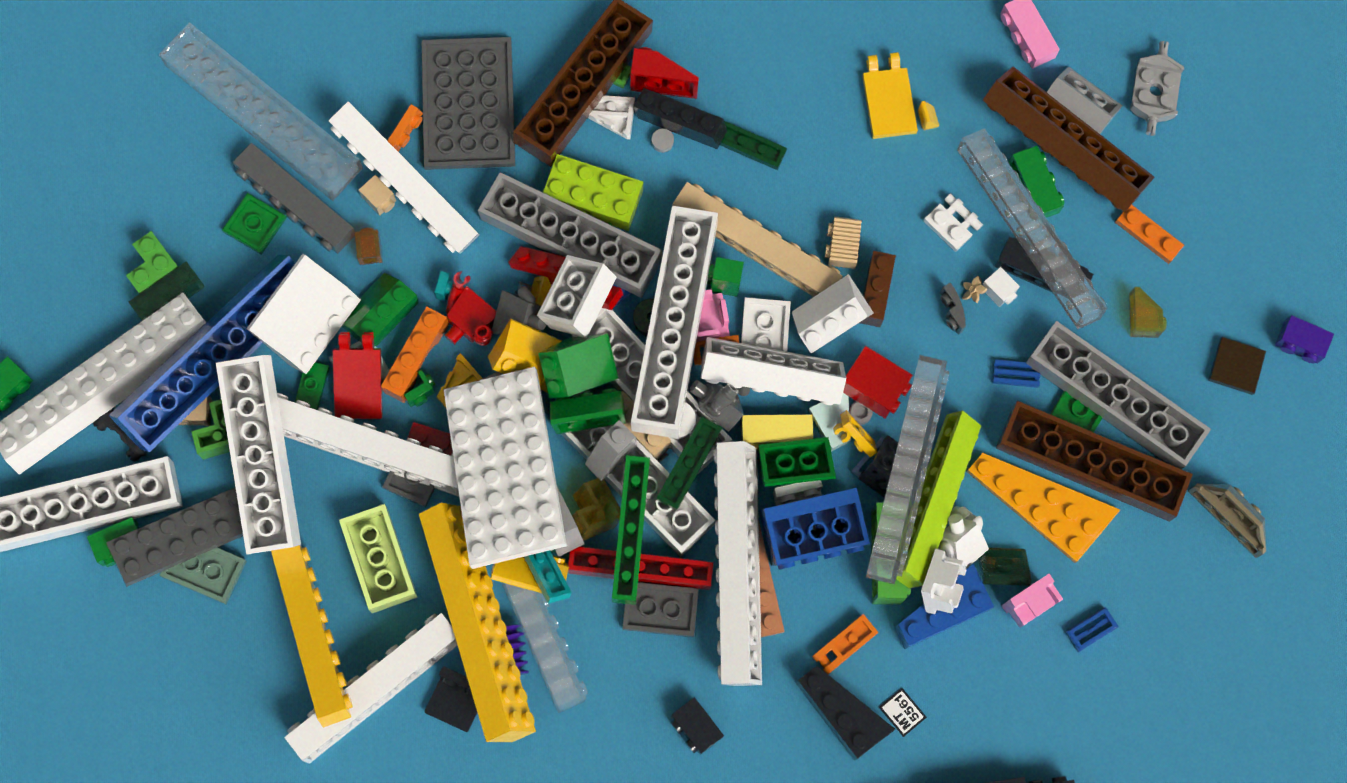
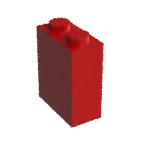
[843,346,913,419]

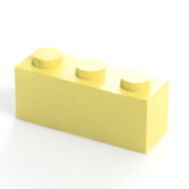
[741,415,813,451]

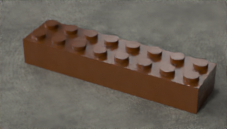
[513,0,653,167]
[983,67,1155,212]
[996,401,1193,522]

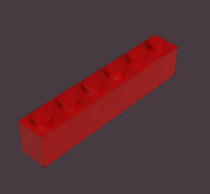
[568,547,714,590]

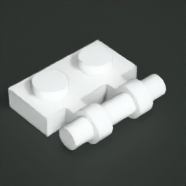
[923,194,983,252]

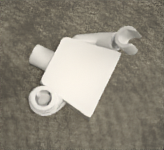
[939,506,988,575]

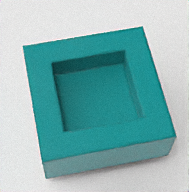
[435,271,454,301]

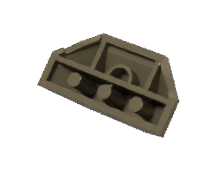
[1188,484,1266,558]

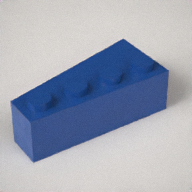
[895,564,994,649]

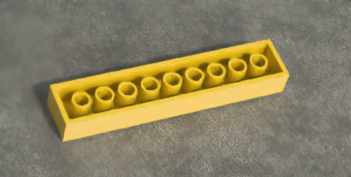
[419,502,536,742]

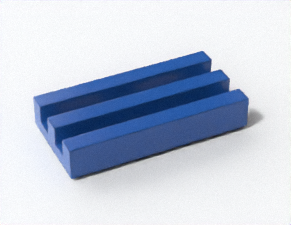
[992,359,1040,388]
[1065,607,1119,652]

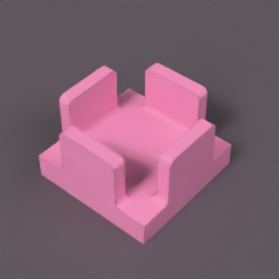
[696,290,730,342]
[1002,574,1063,628]

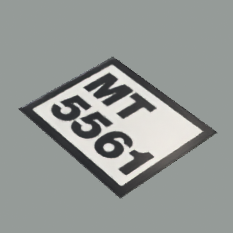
[879,688,927,737]

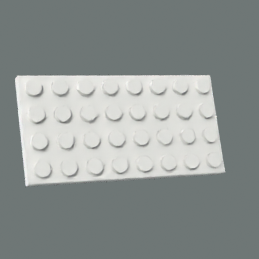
[444,367,567,569]

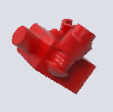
[445,271,497,346]

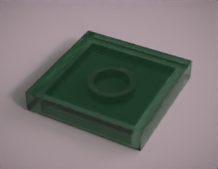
[978,547,1032,586]

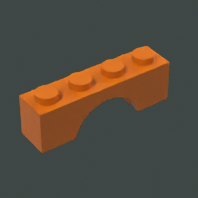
[381,306,449,403]

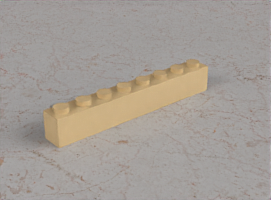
[672,182,843,297]

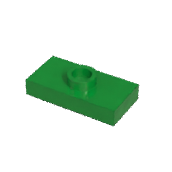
[295,362,330,410]

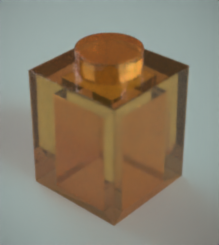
[355,228,383,265]

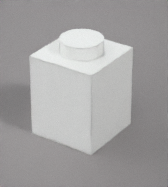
[983,267,1020,307]

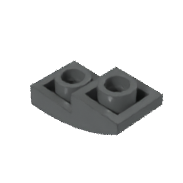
[940,282,966,335]

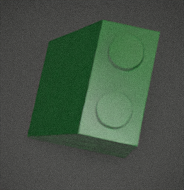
[538,333,619,399]

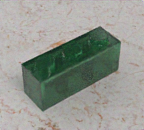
[129,262,205,321]

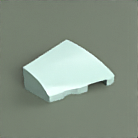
[808,393,851,452]

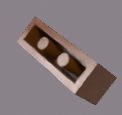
[860,251,896,327]

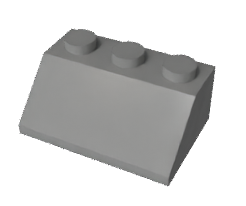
[1047,67,1122,134]

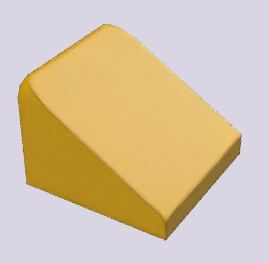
[918,101,939,130]

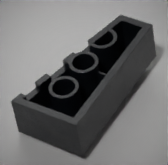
[796,666,895,761]

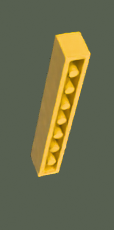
[271,545,353,728]

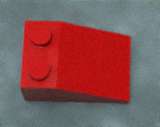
[630,47,699,99]

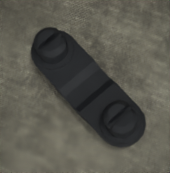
[93,409,148,462]

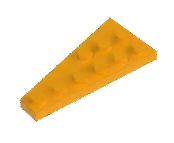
[967,453,1120,563]

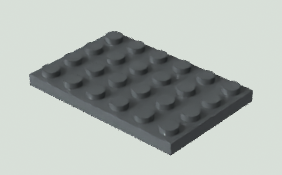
[422,37,515,170]

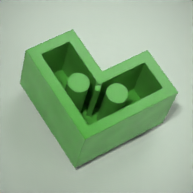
[126,231,183,301]
[191,399,230,460]

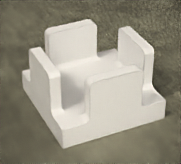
[921,549,966,614]

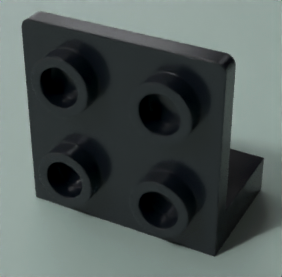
[858,435,924,503]
[425,666,477,732]

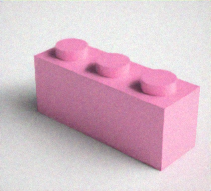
[1001,0,1060,69]

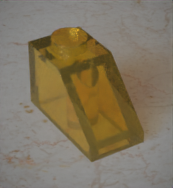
[1129,287,1167,338]

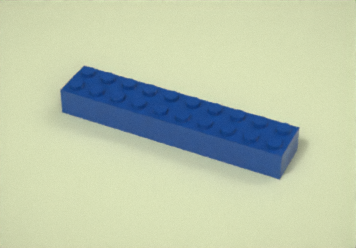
[109,255,295,452]

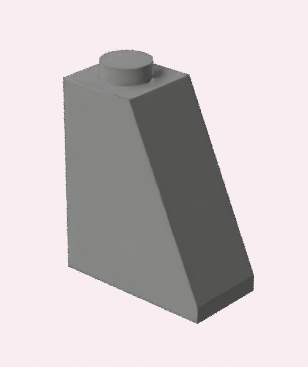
[585,420,636,481]

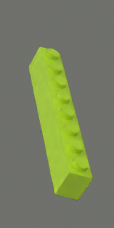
[889,410,981,588]

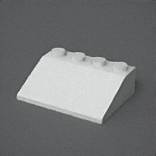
[247,254,361,374]

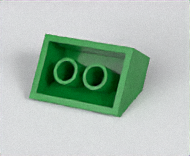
[342,273,418,347]
[550,389,627,434]
[759,437,836,487]

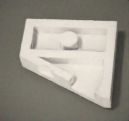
[588,96,635,139]

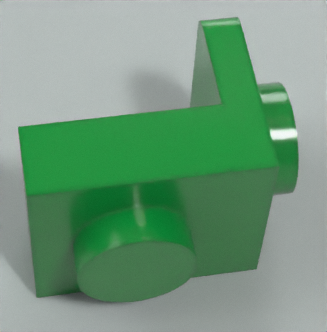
[404,369,436,407]

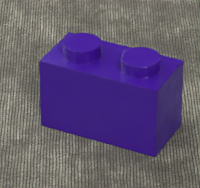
[1275,315,1334,364]

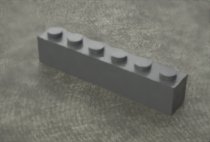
[233,143,356,254]

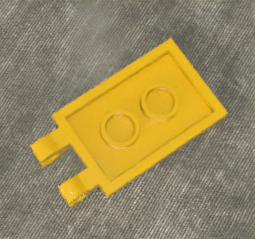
[862,52,918,139]

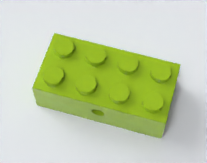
[543,154,644,231]

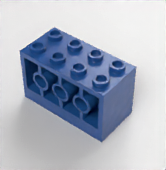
[759,488,870,570]

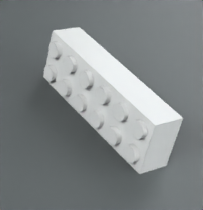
[701,337,846,405]

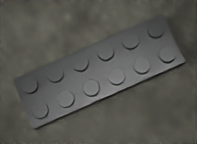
[106,487,243,587]

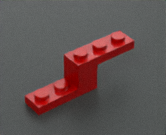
[509,246,623,310]

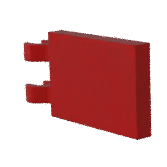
[333,332,383,419]

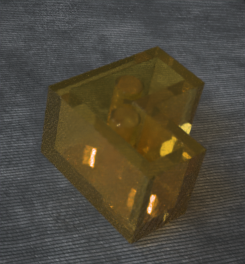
[572,478,621,541]

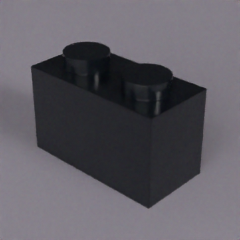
[670,697,724,755]

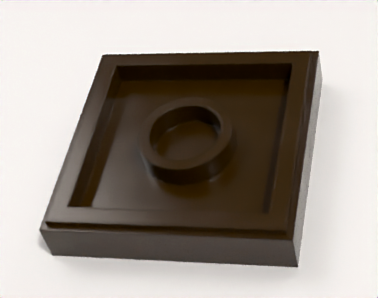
[1208,337,1266,395]

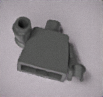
[492,281,546,335]
[689,380,750,432]

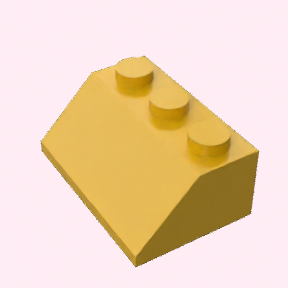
[488,318,562,393]
[491,555,569,593]

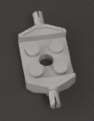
[1131,41,1184,136]

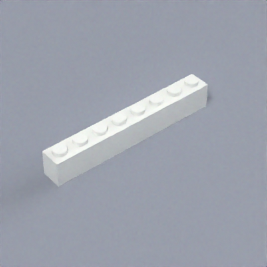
[329,102,479,254]

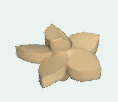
[962,276,988,303]

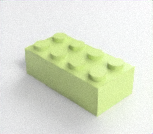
[339,504,417,613]

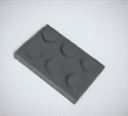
[623,583,699,637]

